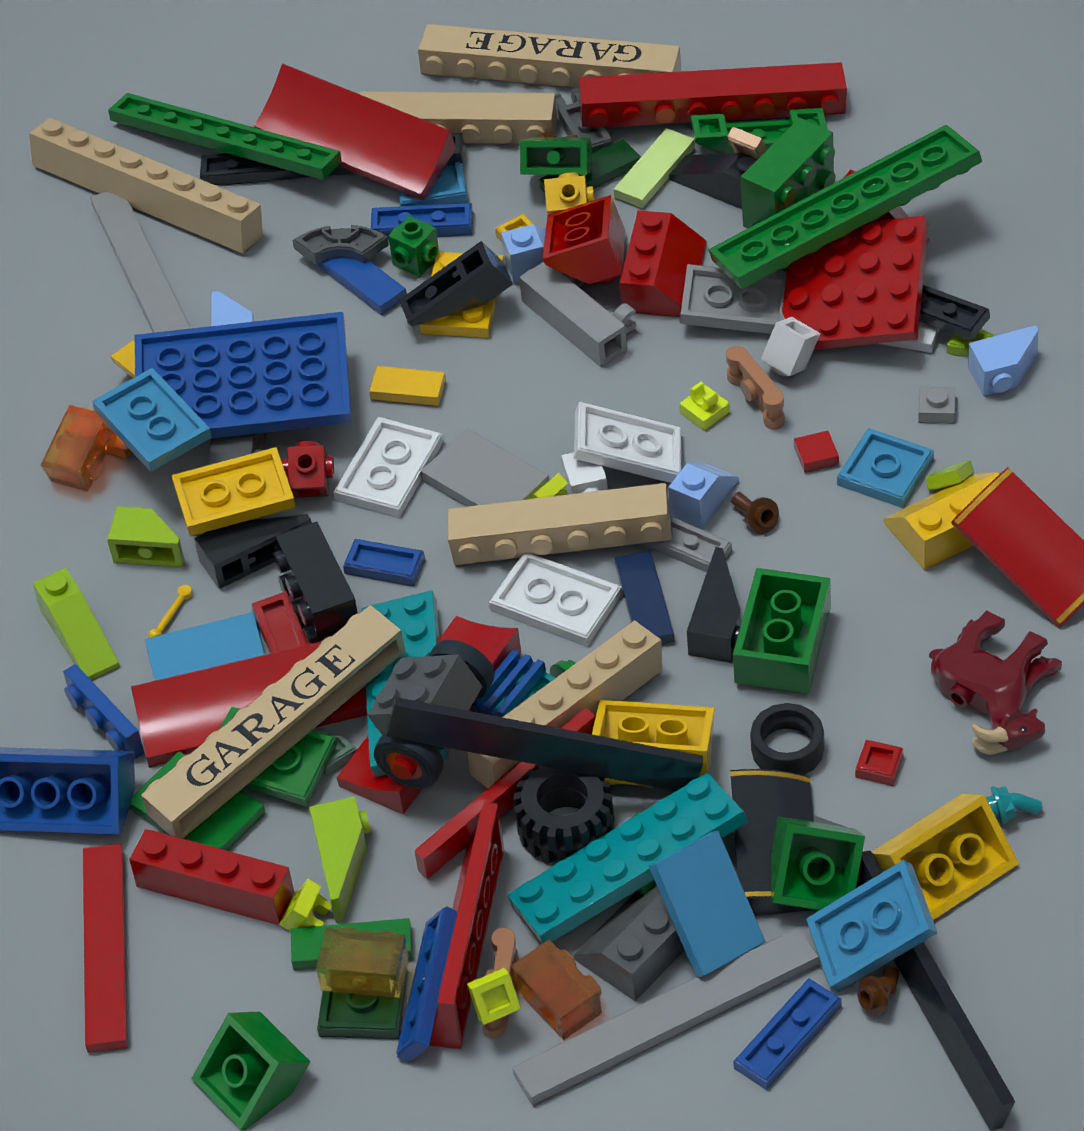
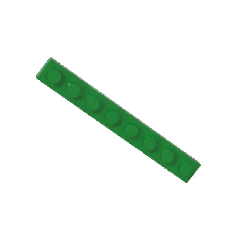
[108,93,342,180]

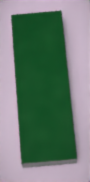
[539,139,641,193]

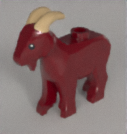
[929,610,1062,755]

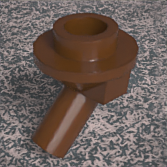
[731,491,779,534]
[857,966,899,1016]

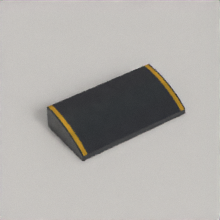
[730,769,816,916]

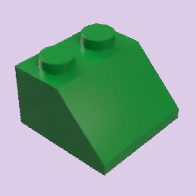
[771,816,865,910]
[191,1011,311,1130]

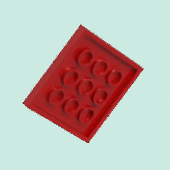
[782,215,929,350]

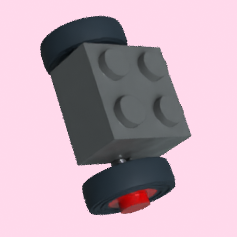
[367,640,495,789]

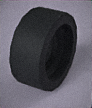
[750,703,824,775]

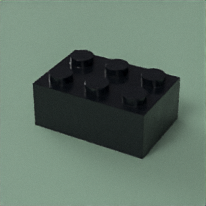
[273,522,358,645]

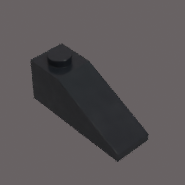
[669,153,758,209]
[399,241,513,326]
[194,514,312,589]
[686,547,741,663]

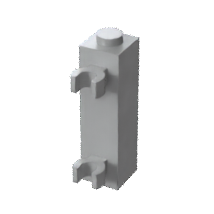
[519,262,637,367]

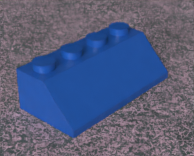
[0,747,135,834]

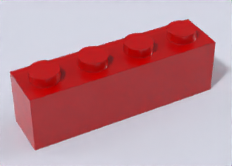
[129,829,295,926]

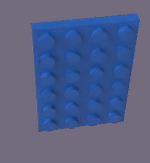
[134,312,352,438]

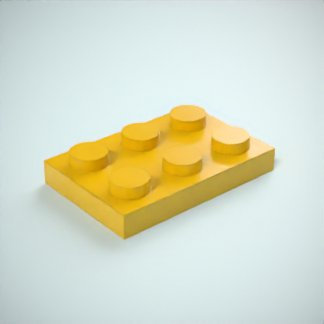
[420,252,505,338]
[171,447,296,536]

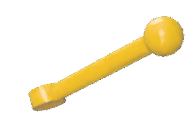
[148,585,193,638]

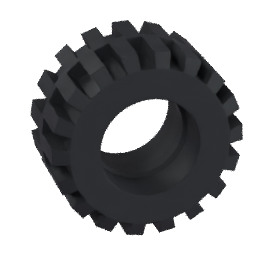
[513,765,615,863]

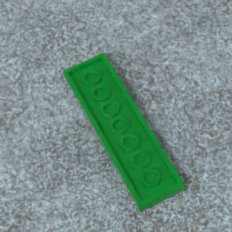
[708,124,982,289]

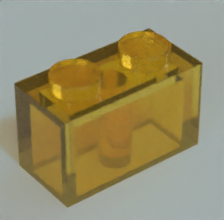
[316,927,409,998]

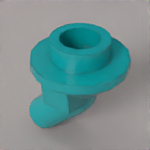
[986,786,1042,825]

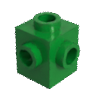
[388,216,439,278]

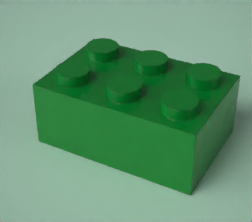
[741,117,836,228]
[733,568,831,694]

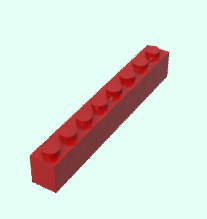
[579,62,847,128]

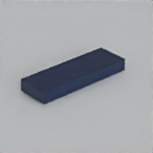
[615,550,675,644]

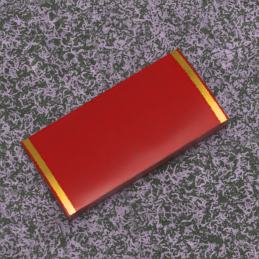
[951,467,1084,628]

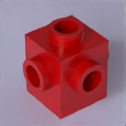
[282,441,335,498]

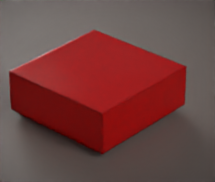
[794,430,839,472]
[855,739,903,786]

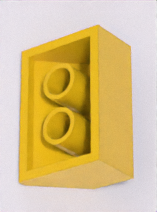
[884,472,999,570]
[592,700,715,788]
[871,793,1019,920]

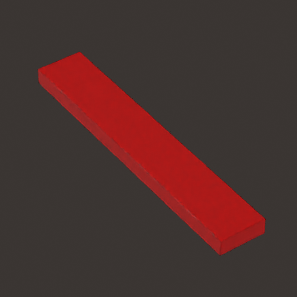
[414,708,596,879]
[83,844,128,1053]

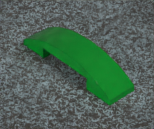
[691,108,828,153]

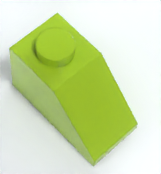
[107,506,185,567]

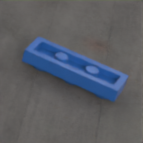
[63,664,144,760]

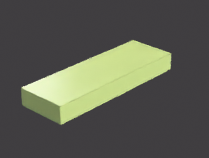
[614,128,695,209]

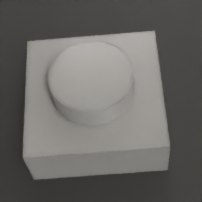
[918,386,955,423]

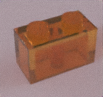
[41,405,116,492]
[511,940,602,1041]

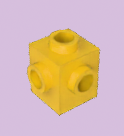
[544,173,595,215]

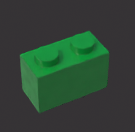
[520,137,592,175]

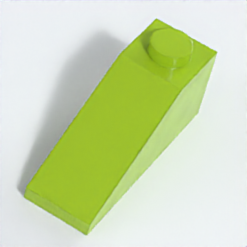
[32,567,120,681]
[309,796,371,922]

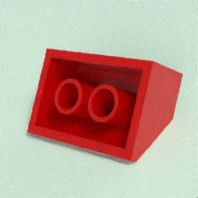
[542,195,625,284]
[619,210,707,317]

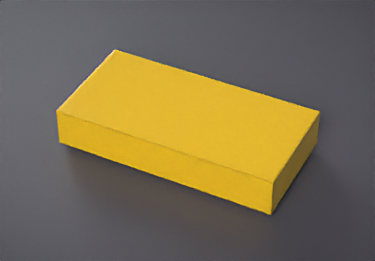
[369,366,446,406]

